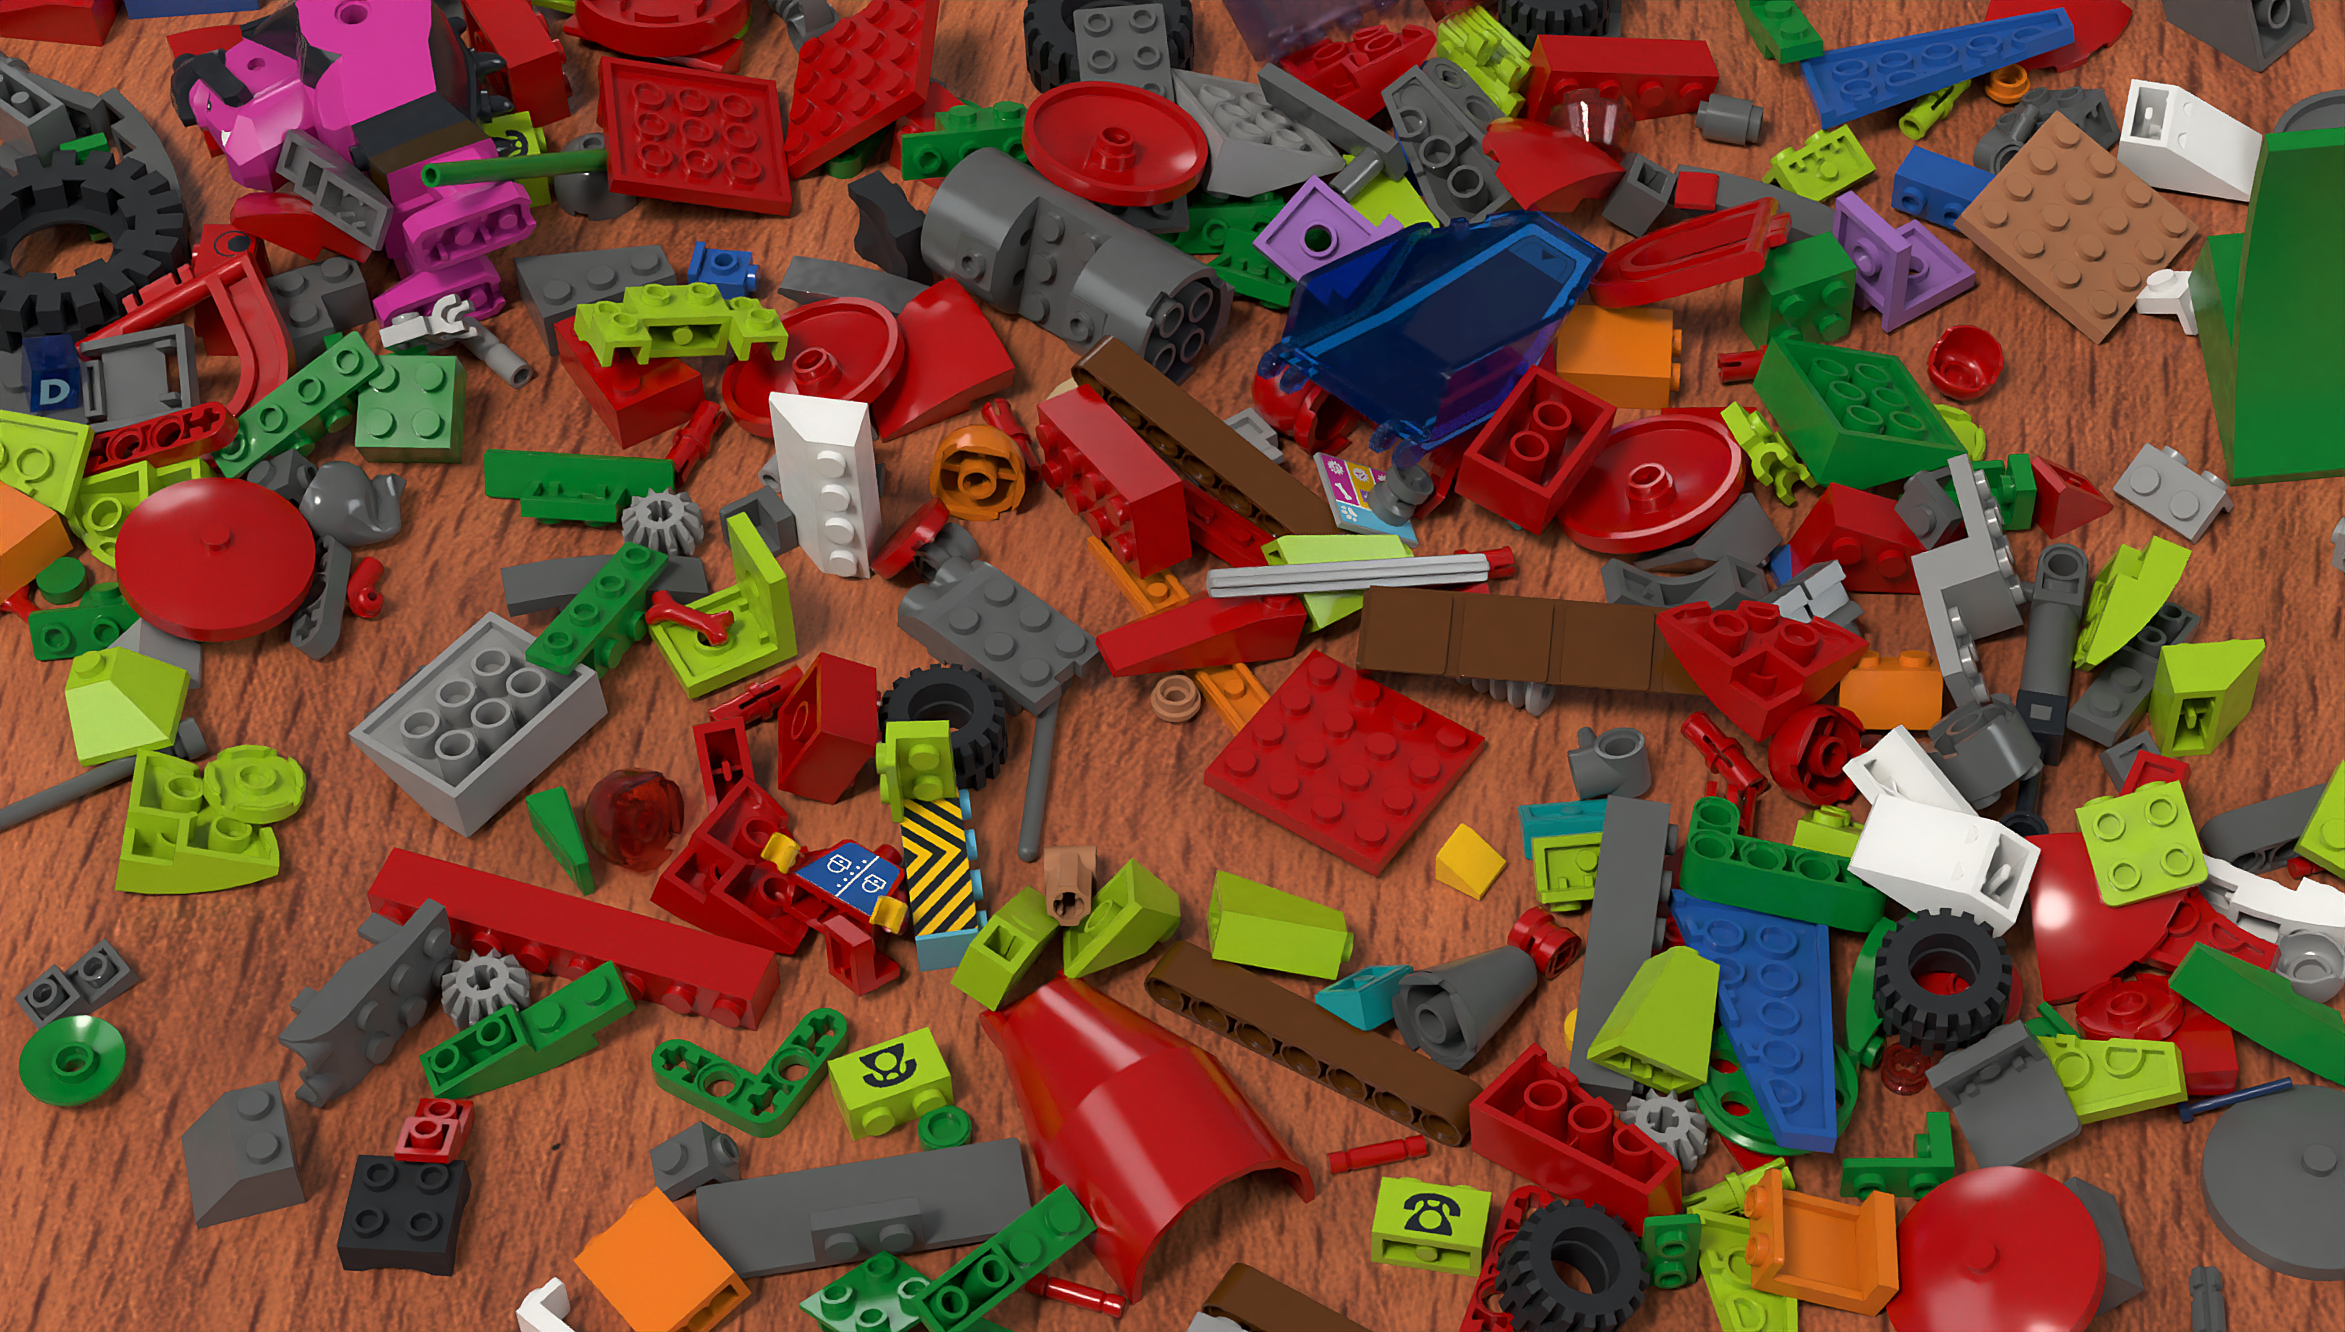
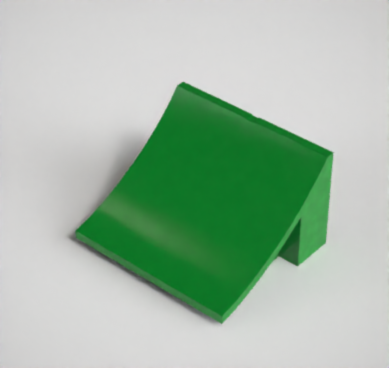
[2188,127,2345,487]

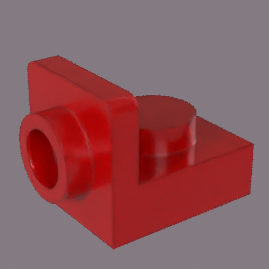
[823,914,900,997]

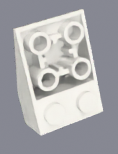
[2117,79,2263,202]
[1847,793,2041,938]

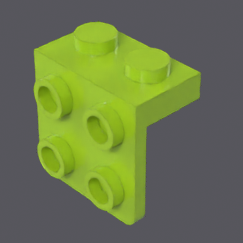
[2075,780,2208,908]

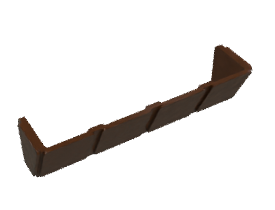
[1356,585,1707,697]

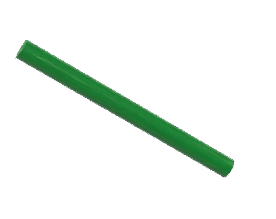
[421,148,607,188]

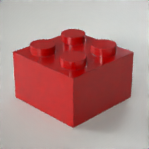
[778,652,882,805]

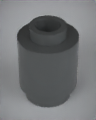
[1695,93,1764,145]

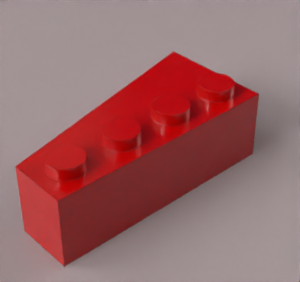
[1517,34,1720,132]
[1469,1042,1682,1238]

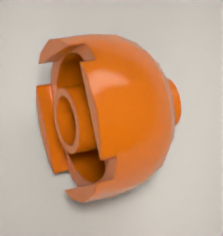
[929,424,1026,522]

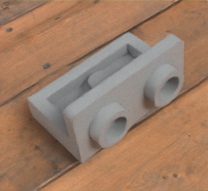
[2112,442,2234,545]

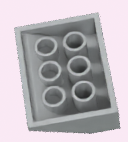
[1171,68,1346,199]
[348,611,608,838]

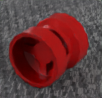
[1507,906,1582,979]

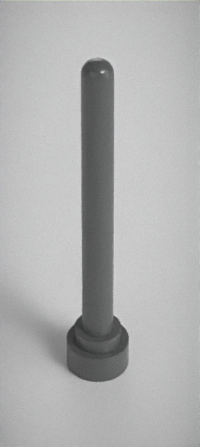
[1017,676,1073,862]
[0,716,209,831]

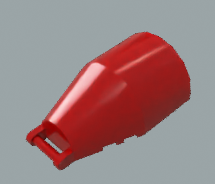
[979,968,1315,1305]

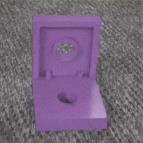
[1252,174,1404,319]
[1832,191,1976,333]

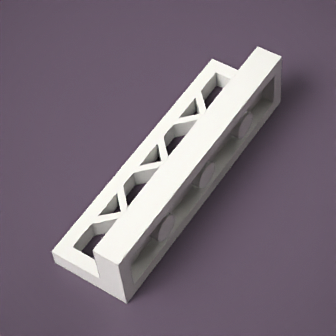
[1842,725,2029,895]

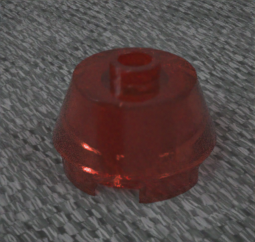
[1546,88,1637,164]

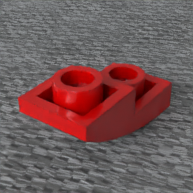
[394,1098,475,1164]

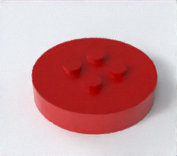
[574,0,751,57]

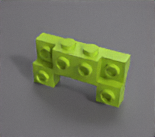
[574,282,789,367]

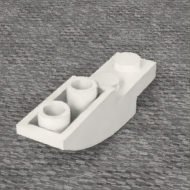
[2197,854,2345,950]

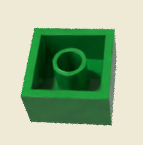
[1739,231,1857,350]
[355,355,467,464]

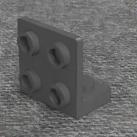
[1987,86,2121,150]

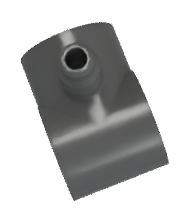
[1973,104,2040,175]
[1567,727,1652,801]

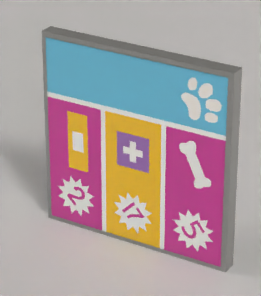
[1313,452,1419,549]

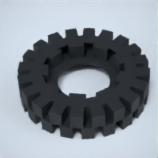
[0,149,192,356]

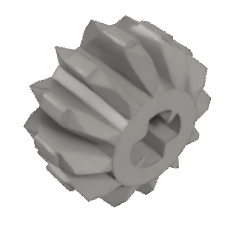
[621,486,704,557]
[441,947,531,1032]
[1618,1087,1708,1174]

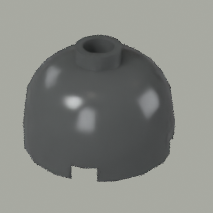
[554,132,637,221]

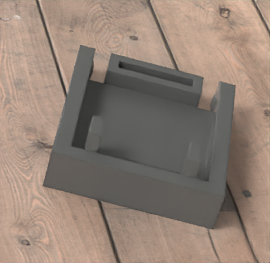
[80,323,200,436]

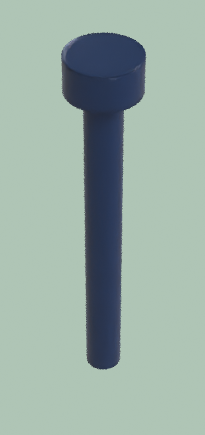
[2177,1077,2293,1123]

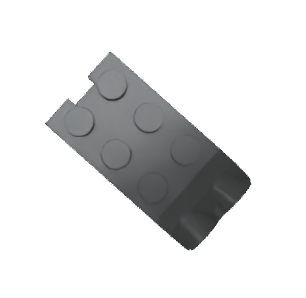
[897,556,1104,717]
[277,898,459,1108]

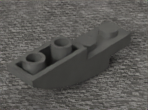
[2065,601,2202,748]

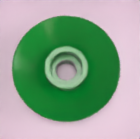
[19,1015,127,1107]

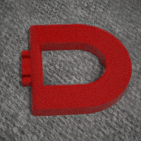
[1584,197,1792,308]
[75,249,297,474]

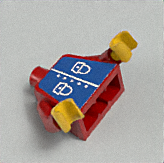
[760,832,910,944]

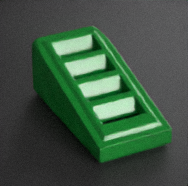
[525,786,596,896]

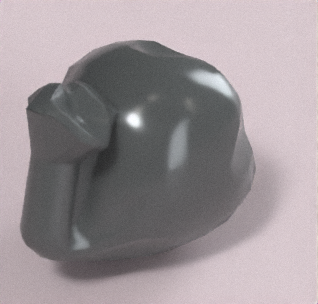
[299,461,407,548]

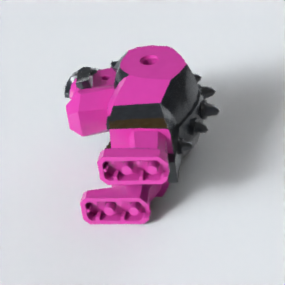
[170,0,536,329]

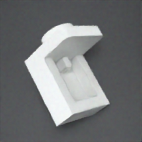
[2134,269,2198,335]
[516,1277,575,1332]

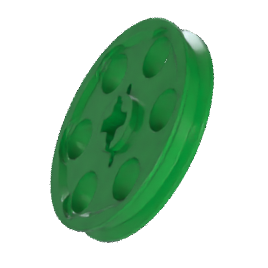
[1693,1025,1858,1156]

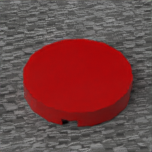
[870,497,950,579]
[2075,973,2185,1041]

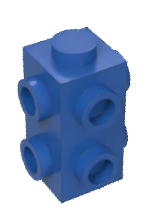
[1891,145,1996,233]

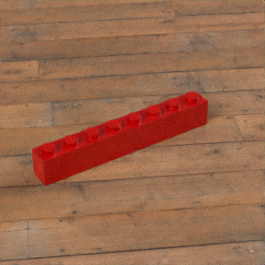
[367,847,780,1031]

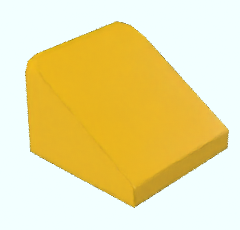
[1435,823,1506,901]

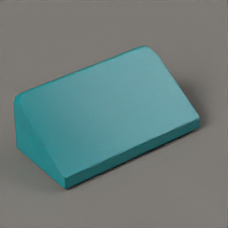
[1517,799,1608,860]
[1314,964,1414,1031]

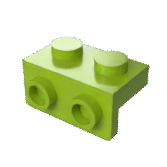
[1531,831,1603,911]

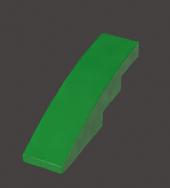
[2168,941,2345,1086]

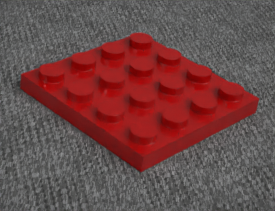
[784,0,940,181]
[597,56,792,216]
[1203,649,1485,877]

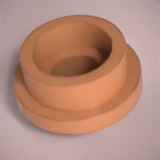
[1151,674,1201,722]

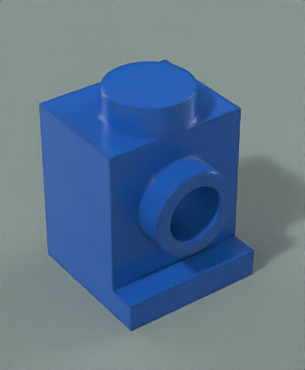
[687,241,761,300]

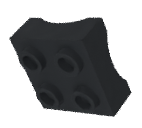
[847,170,934,287]
[336,1154,472,1277]

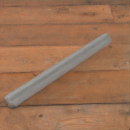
[1206,553,1490,599]

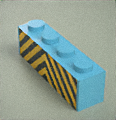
[900,772,987,972]

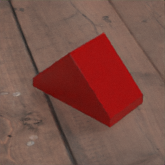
[2031,455,2114,540]
[692,716,755,814]

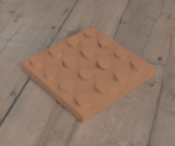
[1953,110,2200,345]

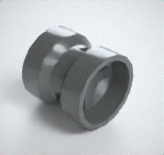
[1366,458,1434,527]
[912,522,980,585]

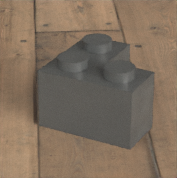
[265,255,374,373]

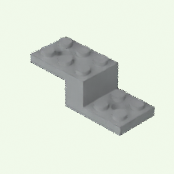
[1911,453,2027,708]

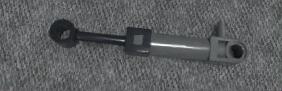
[1999,543,2089,839]

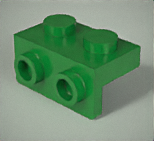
[1206,226,1315,309]

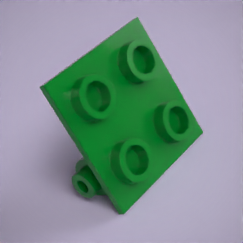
[798,1250,933,1332]

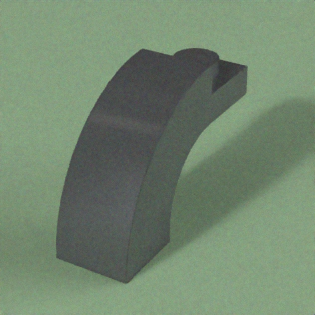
[1600,554,1769,610]

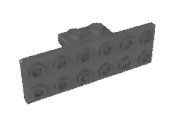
[1073,3,1189,234]
[696,1138,1031,1279]

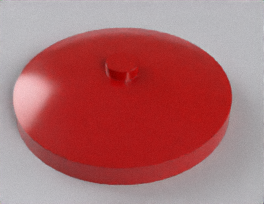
[1022,81,1208,207]
[722,297,905,438]
[1556,414,1746,554]
[115,477,316,642]
[1885,1166,2107,1332]

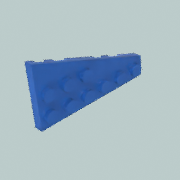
[1798,7,2074,130]
[1667,888,1837,1153]

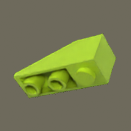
[951,885,1062,1012]

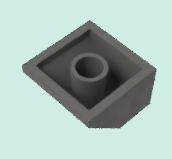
[1633,492,1783,573]

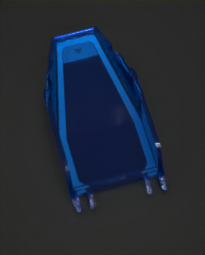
[1256,209,1608,469]

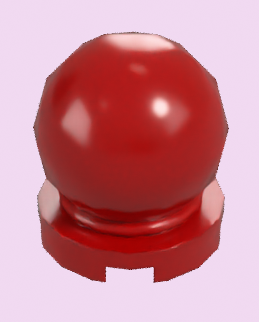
[1250,342,1374,457]

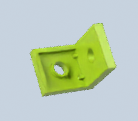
[648,511,798,700]

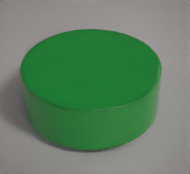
[36,557,89,605]
[918,1105,973,1151]

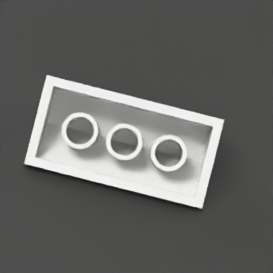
[769,392,883,579]

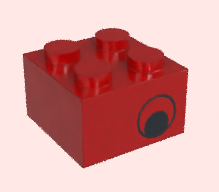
[192,224,273,356]

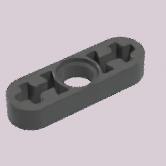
[290,535,352,660]

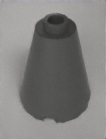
[1392,945,1537,1071]

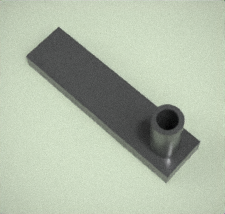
[1257,62,1408,203]

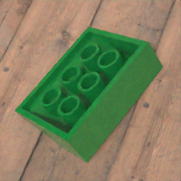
[1752,337,1968,490]

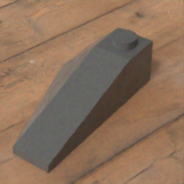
[1381,65,1533,244]

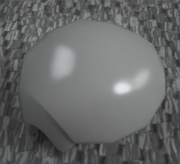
[2274,931,2345,1004]

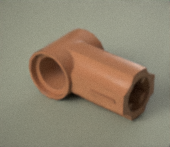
[1044,845,1098,926]

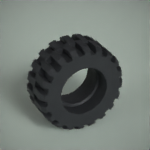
[1023,0,1194,94]

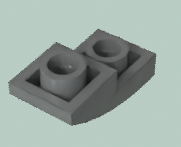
[14,938,140,1030]

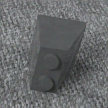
[2162,0,2314,72]

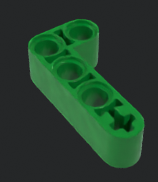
[1679,796,1888,933]

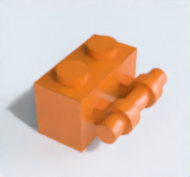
[1834,650,1943,730]

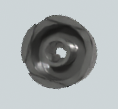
[1919,693,2044,810]

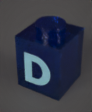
[21,334,80,412]

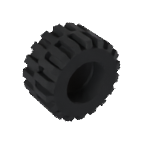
[1498,0,1610,52]
[878,663,1008,791]
[1872,908,2013,1057]
[1494,1199,1650,1332]

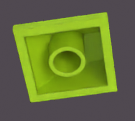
[65,646,191,767]
[1063,858,1181,978]

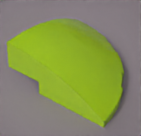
[67,456,217,571]
[2073,535,2192,672]
[115,748,279,894]

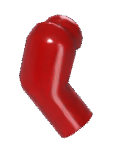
[345,556,385,619]

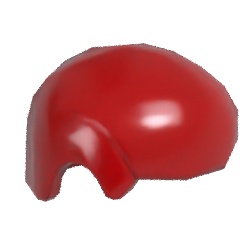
[1926,325,2004,402]

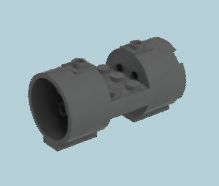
[921,147,1235,386]

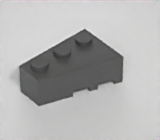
[513,244,677,357]

